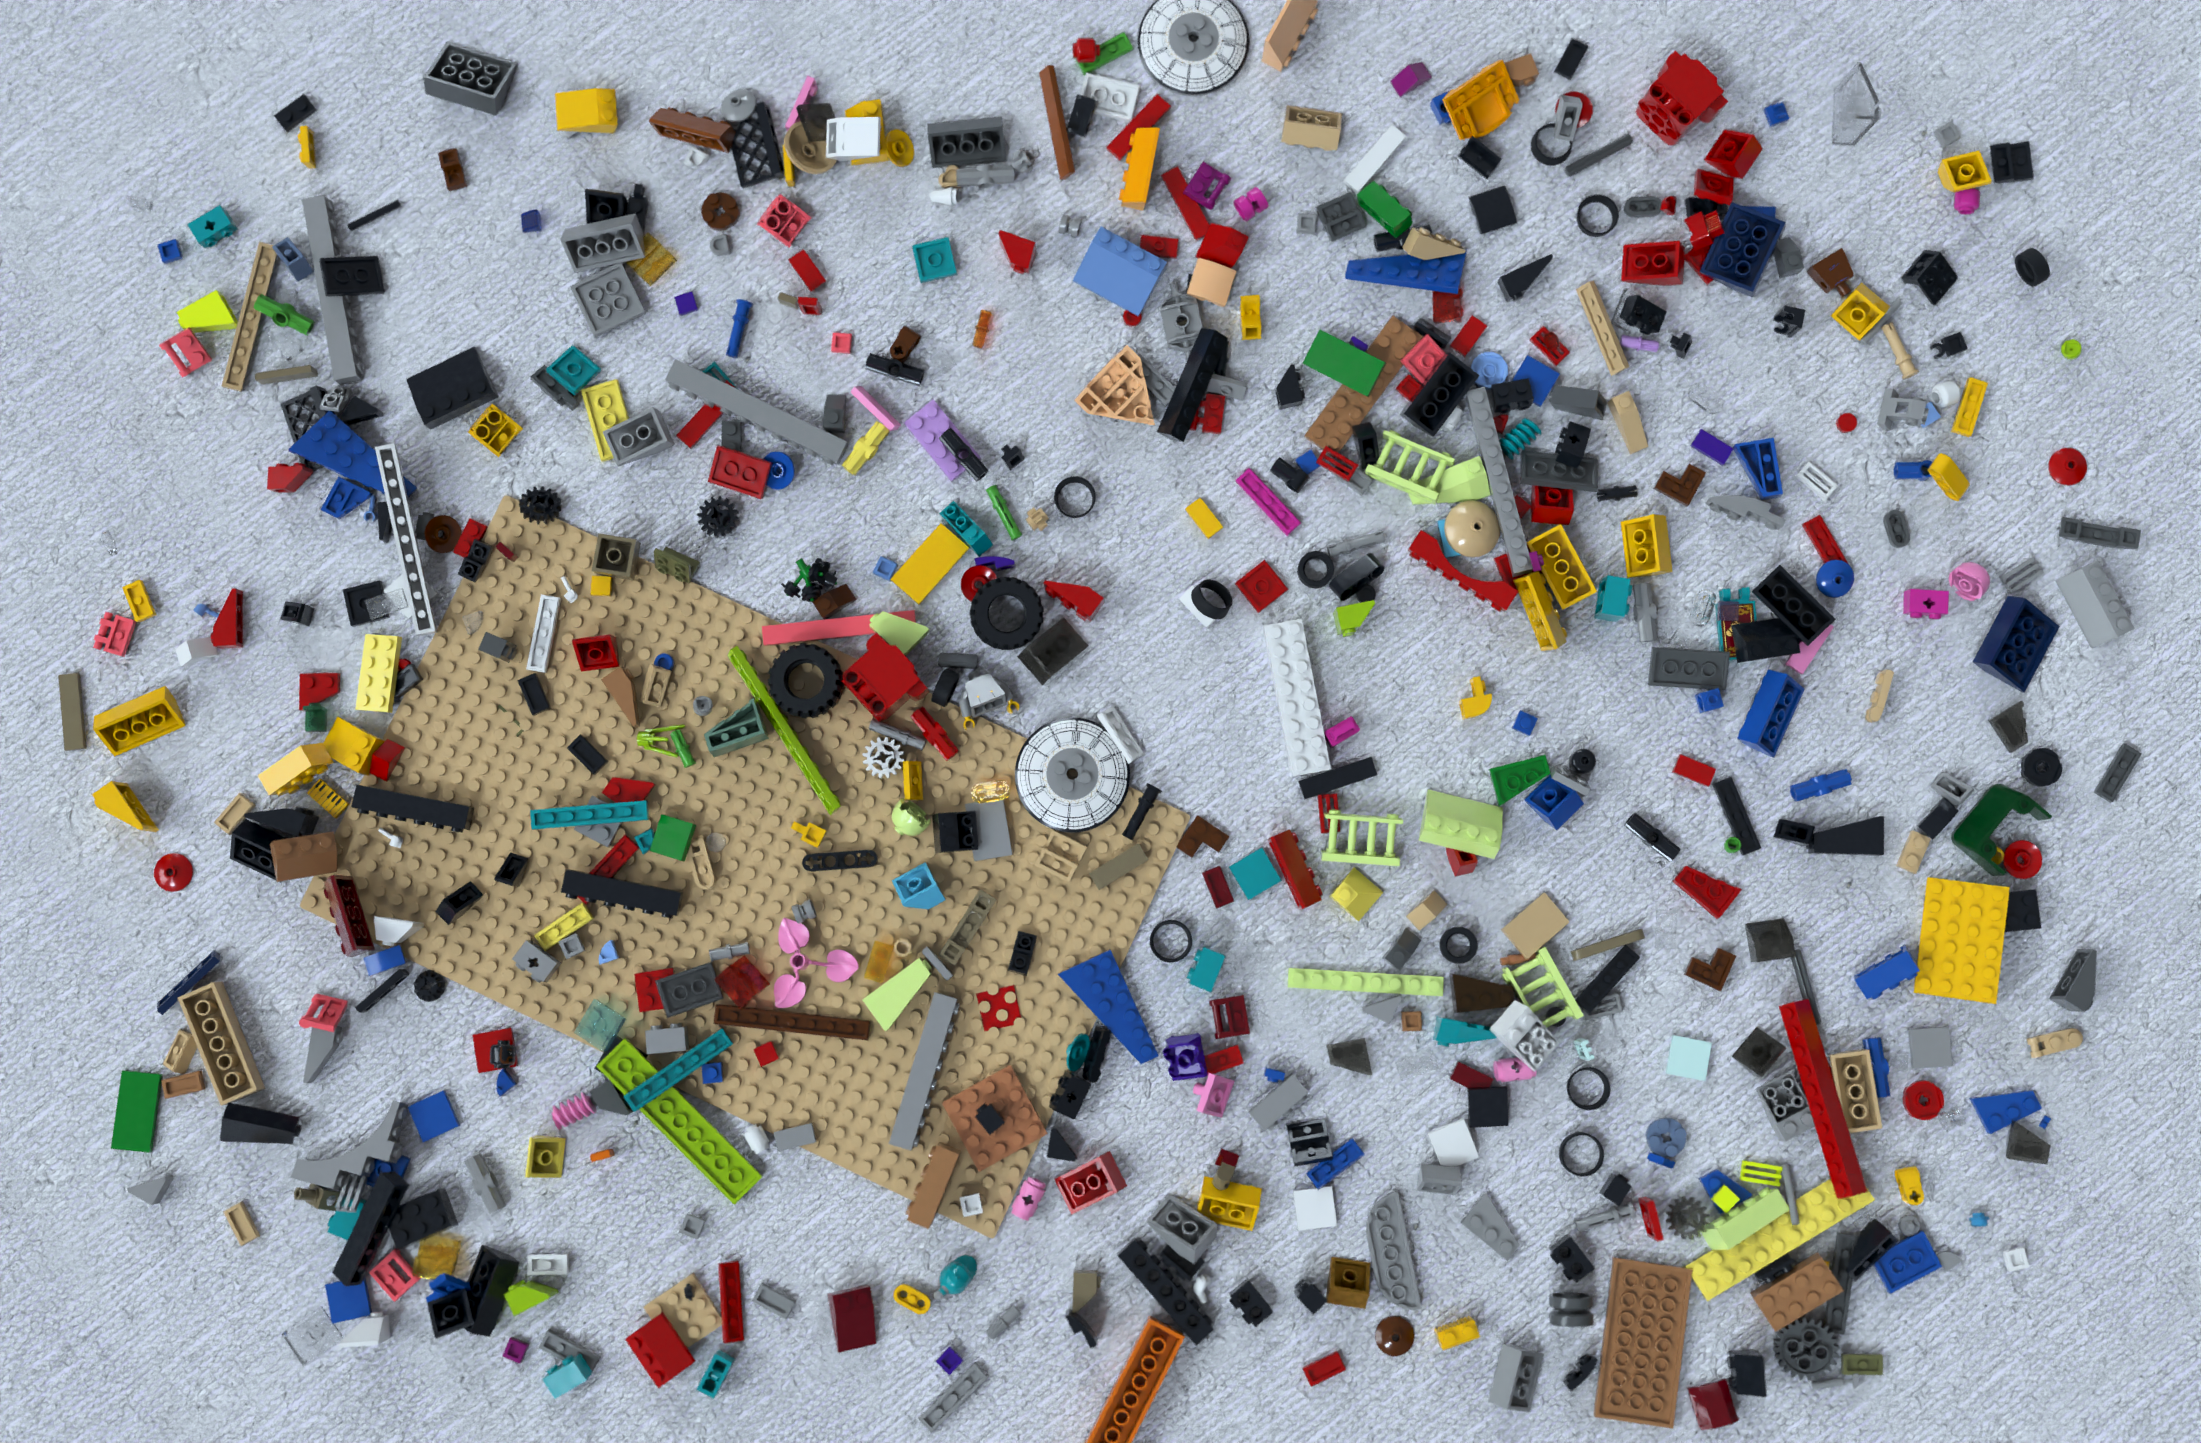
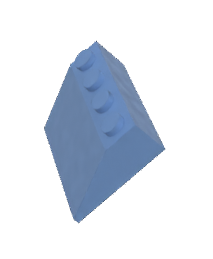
[1073,227,1167,316]

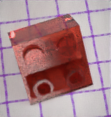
[714,955,770,1010]

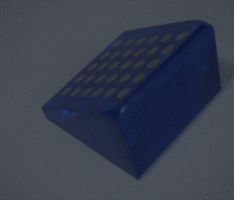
[521,209,542,233]

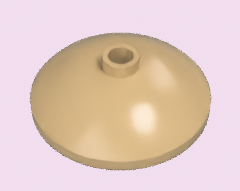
[784,121,837,174]
[1444,500,1500,557]

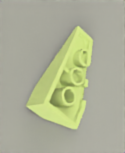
[1408,456,1491,505]

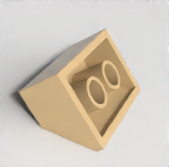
[1281,105,1342,151]

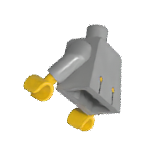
[959,671,1019,730]

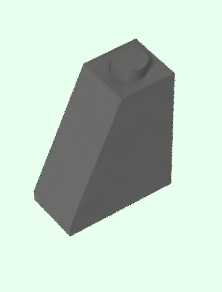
[1549,385,1607,420]

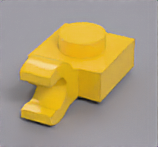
[791,821,826,848]

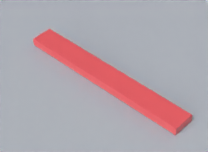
[762,610,916,646]

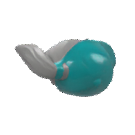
[933,1255,977,1301]

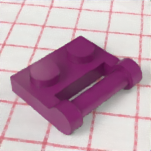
[1183,161,1231,210]

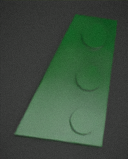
[1488,755,1550,807]

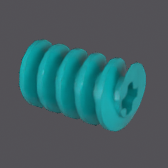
[1499,418,1542,460]

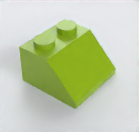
[1333,600,1375,637]
[504,1280,559,1316]

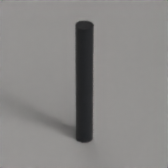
[347,200,401,231]

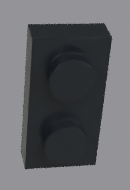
[274,94,317,132]

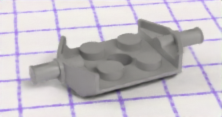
[1159,282,1203,361]

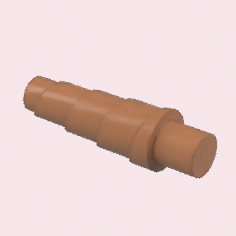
[1500,953,1536,966]

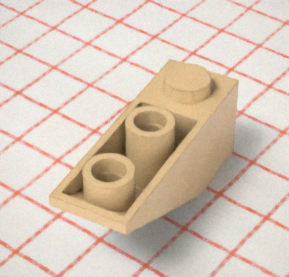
[1402,227,1466,260]

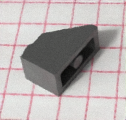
[1773,237,1804,278]
[823,394,846,433]
[1382,928,1421,970]
[590,1080,633,1115]

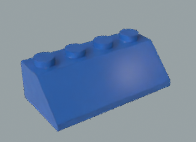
[1737,669,1805,758]

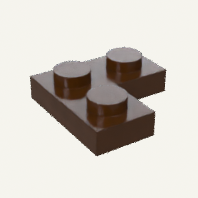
[1653,464,1706,507]
[1176,815,1230,858]
[1684,948,1736,991]

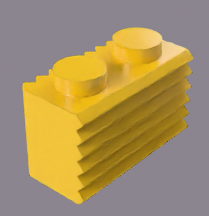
[1434,1316,1480,1350]

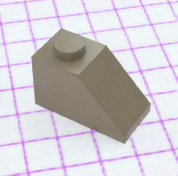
[1072,1270,1101,1313]

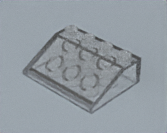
[1832,62,1882,146]

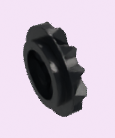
[413,971,445,1002]

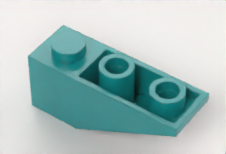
[939,501,993,557]

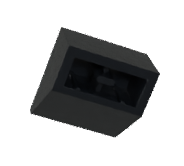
[932,811,978,853]

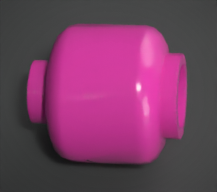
[1954,188,1980,215]

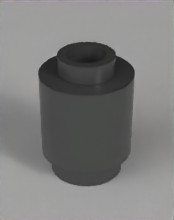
[415,512,435,541]

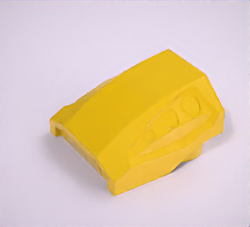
[468,403,523,457]

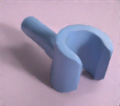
[364,495,378,521]
[194,604,219,618]

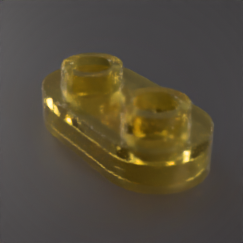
[971,780,1010,803]

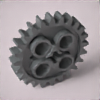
[1773,1315,1840,1381]

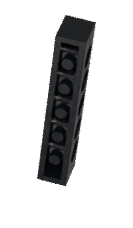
[1117,1238,1214,1346]

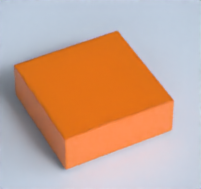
[590,1148,615,1162]

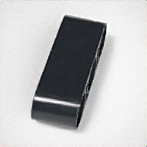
[1329,553,1385,601]

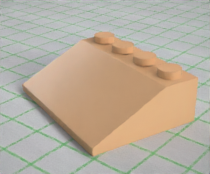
[1261,0,1318,71]

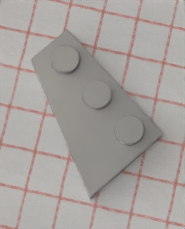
[1460,1192,1520,1261]

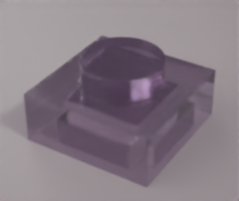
[1717,601,1739,621]

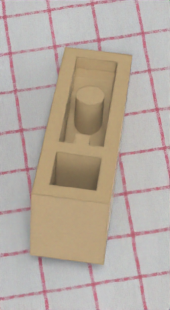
[1607,391,1648,455]

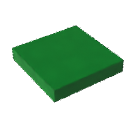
[650,814,696,862]

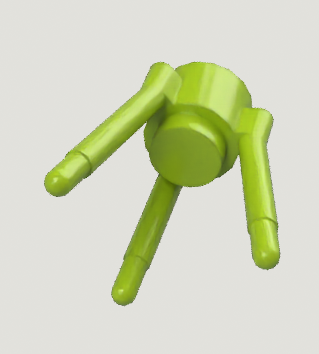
[637,724,685,758]

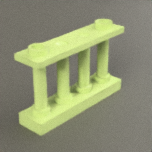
[1365,430,1455,505]
[1321,809,1403,866]
[1501,947,1584,1028]

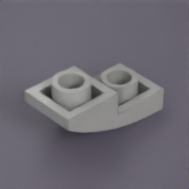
[320,386,353,412]

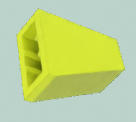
[177,290,238,333]

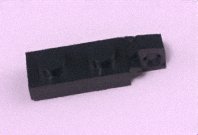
[626,184,648,236]

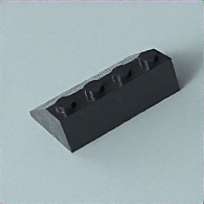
[406,346,499,430]

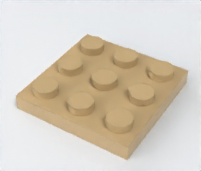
[643,1273,722,1348]

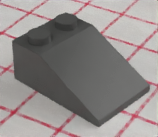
[2049,949,2097,1012]

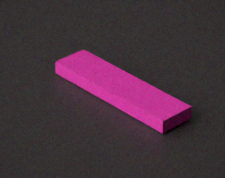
[1235,468,1301,536]

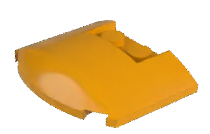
[1442,60,1519,140]

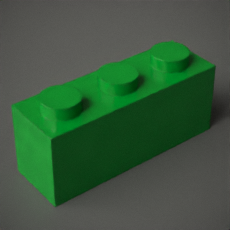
[1357,181,1413,238]

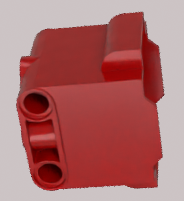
[1636,50,1728,146]
[842,632,929,722]

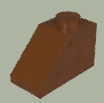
[812,584,857,620]

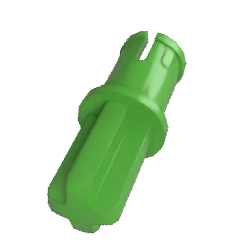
[670,730,696,768]

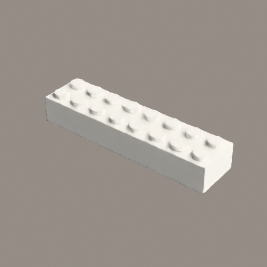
[1263,619,1331,778]

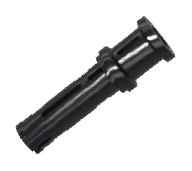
[1122,783,1162,841]

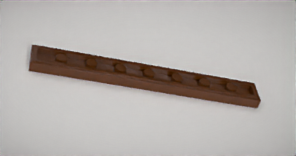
[713,1004,871,1041]

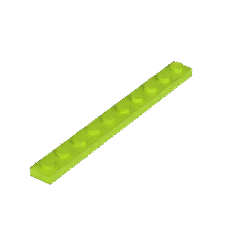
[727,646,841,815]

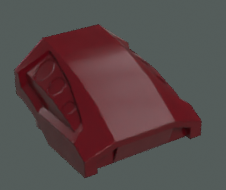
[1687,1378,1739,1430]

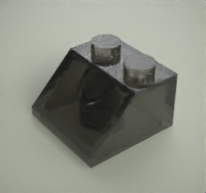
[1745,918,1796,962]

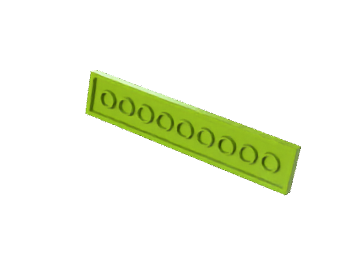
[596,1038,763,1205]

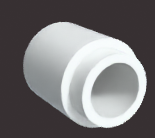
[1440,405,1463,433]
[744,1124,770,1154]

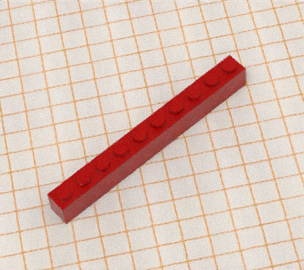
[1779,999,1867,1199]

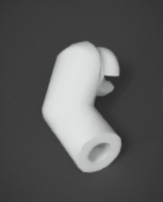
[1193,1274,1211,1305]

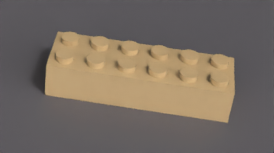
[178,982,266,1106]

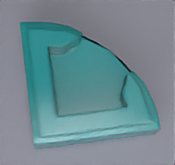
[635,829,655,855]

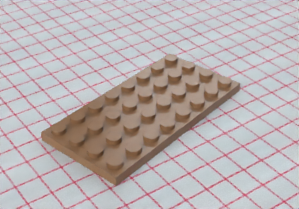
[1593,1257,1692,1429]

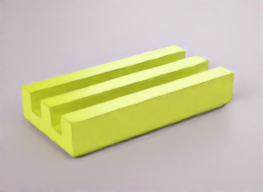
[1739,1160,1783,1187]

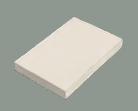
[1081,73,1140,123]

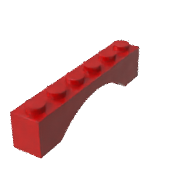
[1407,530,1519,612]

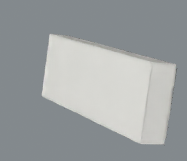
[1097,707,1144,764]

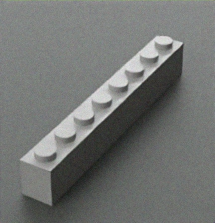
[889,992,960,1151]

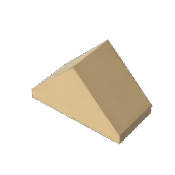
[1406,890,1447,931]

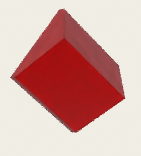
[572,634,619,672]

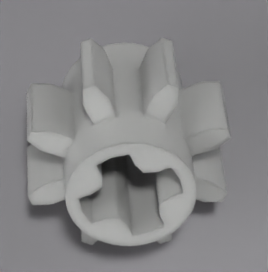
[1012,149,1035,173]

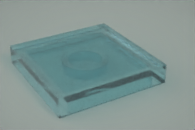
[574,999,626,1053]

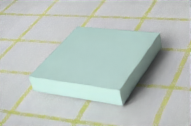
[1666,1035,1712,1081]

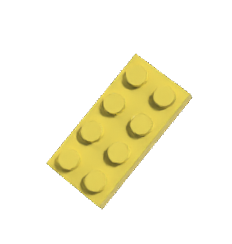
[355,634,402,713]

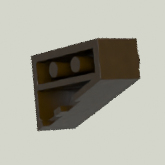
[1449,974,1515,1013]

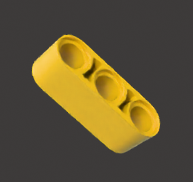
[1927,453,1970,501]

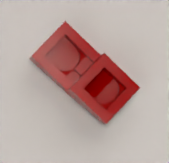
[788,249,826,292]

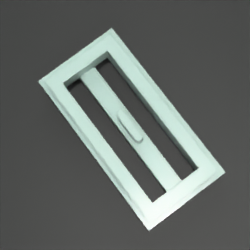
[1574,1038,1595,1061]

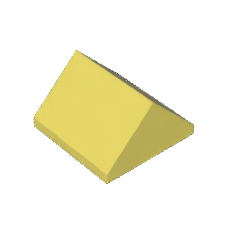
[525,1135,566,1178]

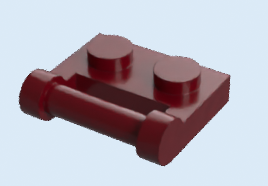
[1209,995,1250,1039]

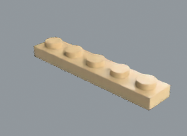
[1576,281,1629,376]

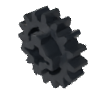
[519,486,562,525]
[697,496,740,538]

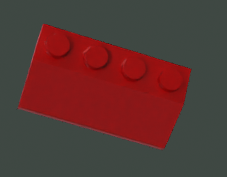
[1267,829,1323,910]

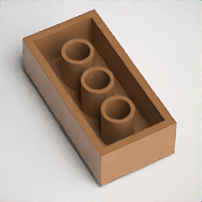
[905,1143,961,1229]
[1750,1252,1844,1332]

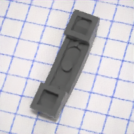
[2059,517,2141,549]

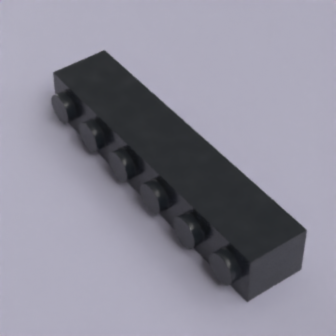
[1157,328,1228,442]
[351,785,474,833]
[561,869,683,919]
[332,1172,409,1286]

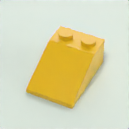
[555,88,618,133]
[323,717,385,776]
[92,781,159,832]

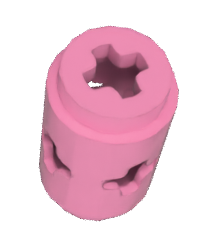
[1493,1057,1537,1082]
[1011,1176,1046,1221]

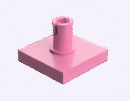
[1193,1073,1235,1118]

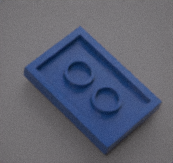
[1874,1230,1942,1294]

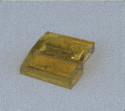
[625,232,677,287]
[412,1236,462,1280]

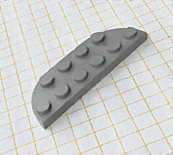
[1366,1191,1422,1310]

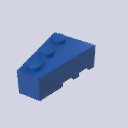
[1733,438,1783,501]
[1854,944,1920,1000]

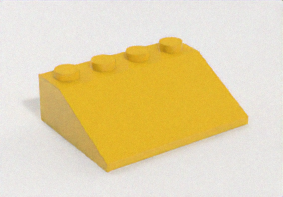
[1513,571,1567,651]

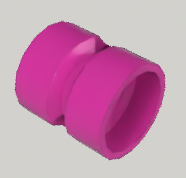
[1233,187,1269,222]

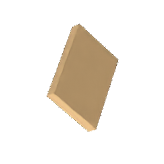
[1501,892,1570,959]

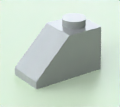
[1554,95,1583,141]

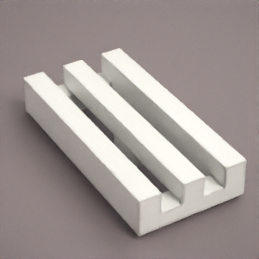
[1795,461,1838,501]

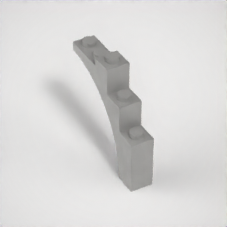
[291,1100,408,1191]

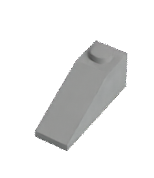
[303,1026,343,1083]

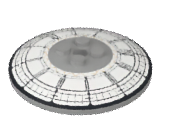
[1138,0,1249,96]
[1015,718,1130,833]

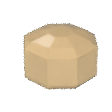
[894,938,913,957]

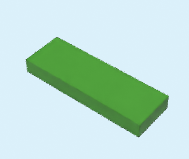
[1075,32,1133,76]

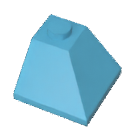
[892,862,945,909]

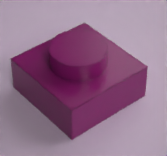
[1529,551,1545,572]

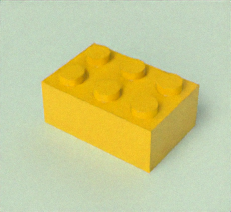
[258,743,334,796]

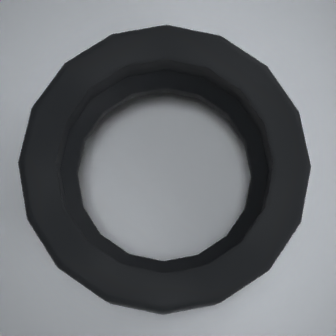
[2015,248,2050,287]
[1297,551,1334,589]
[931,668,960,707]
[1439,927,1478,964]

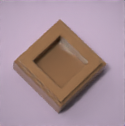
[1401,1011,1422,1031]

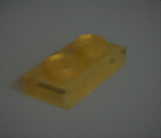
[864,940,894,983]

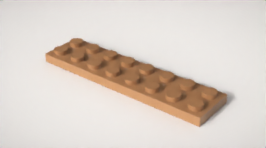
[1304,316,1423,459]

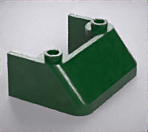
[1951,784,2052,876]

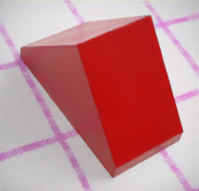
[369,739,405,782]

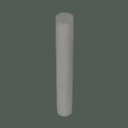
[1860,299,1902,346]
[1781,1165,1800,1225]

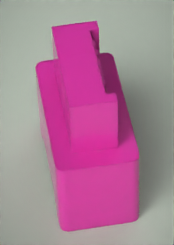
[1324,716,1360,748]

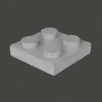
[1550,765,1591,796]
[574,796,623,848]

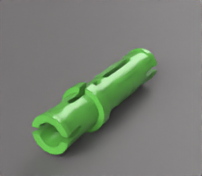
[986,485,1022,541]

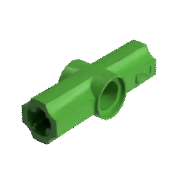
[253,294,315,336]

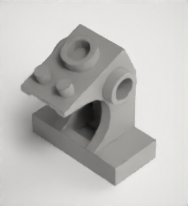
[1877,388,1929,431]

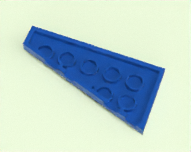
[1345,249,1467,294]
[288,411,417,498]
[1058,950,1158,1064]

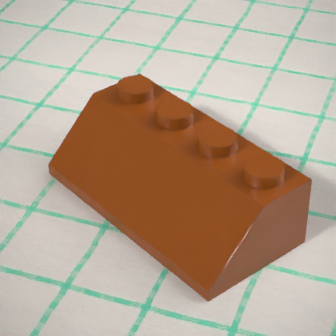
[649,107,736,153]

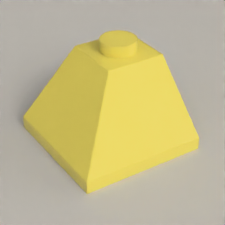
[1329,867,1383,922]

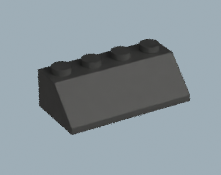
[927,116,1006,168]

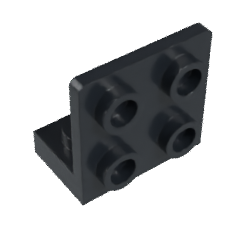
[1901,250,1958,305]

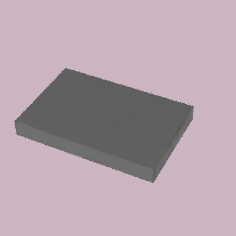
[655,962,724,1018]

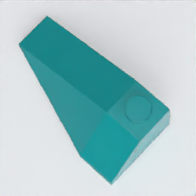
[1433,1017,1497,1047]

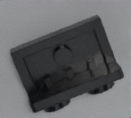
[1491,378,1534,414]
[1160,1244,1205,1281]
[1754,1253,1796,1284]

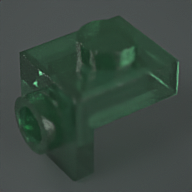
[303,703,327,732]

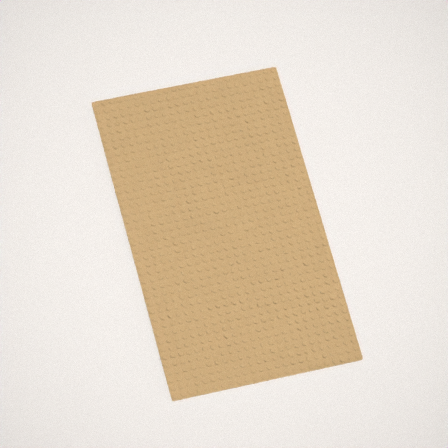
[300,495,1190,1238]

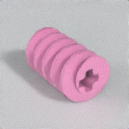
[552,1092,596,1130]

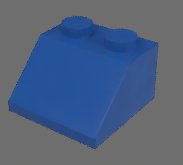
[1524,775,1584,830]

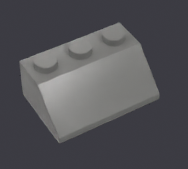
[1488,1344,1544,1412]

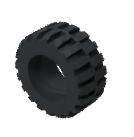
[969,577,1044,650]
[768,643,844,719]

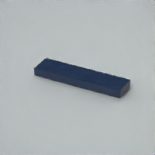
[157,950,220,1015]

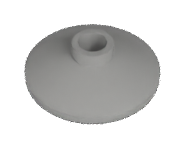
[721,90,757,123]

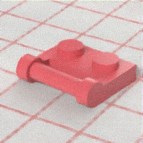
[159,327,212,377]
[299,994,348,1032]
[369,1248,423,1302]

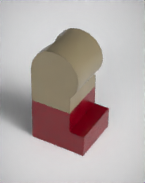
[1212,1148,1239,1190]

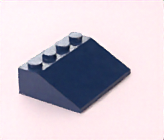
[1699,202,1786,297]
[1973,596,2060,693]

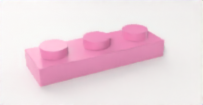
[785,76,818,131]

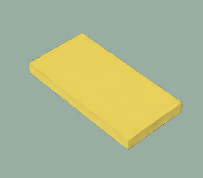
[581,379,629,462]

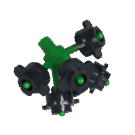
[781,558,838,602]

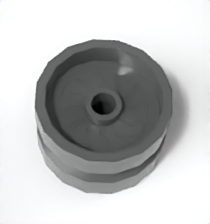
[1549,1292,1594,1327]

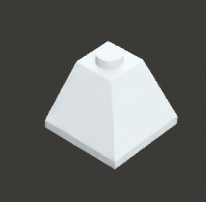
[374,916,424,946]
[339,1311,391,1347]

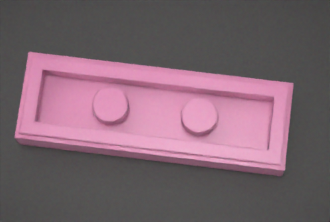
[850,386,901,431]
[1785,625,1834,674]

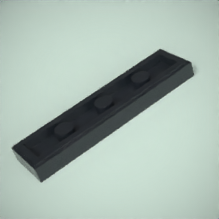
[1298,757,1377,800]
[1712,777,1761,856]
[1575,945,1640,1014]

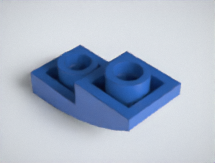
[363,945,407,976]

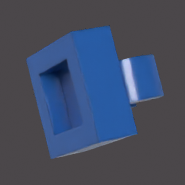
[1763,101,1790,127]

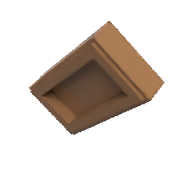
[161,1071,206,1099]

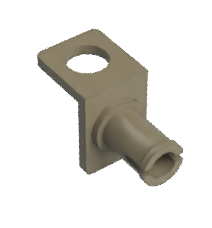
[294,1183,340,1211]

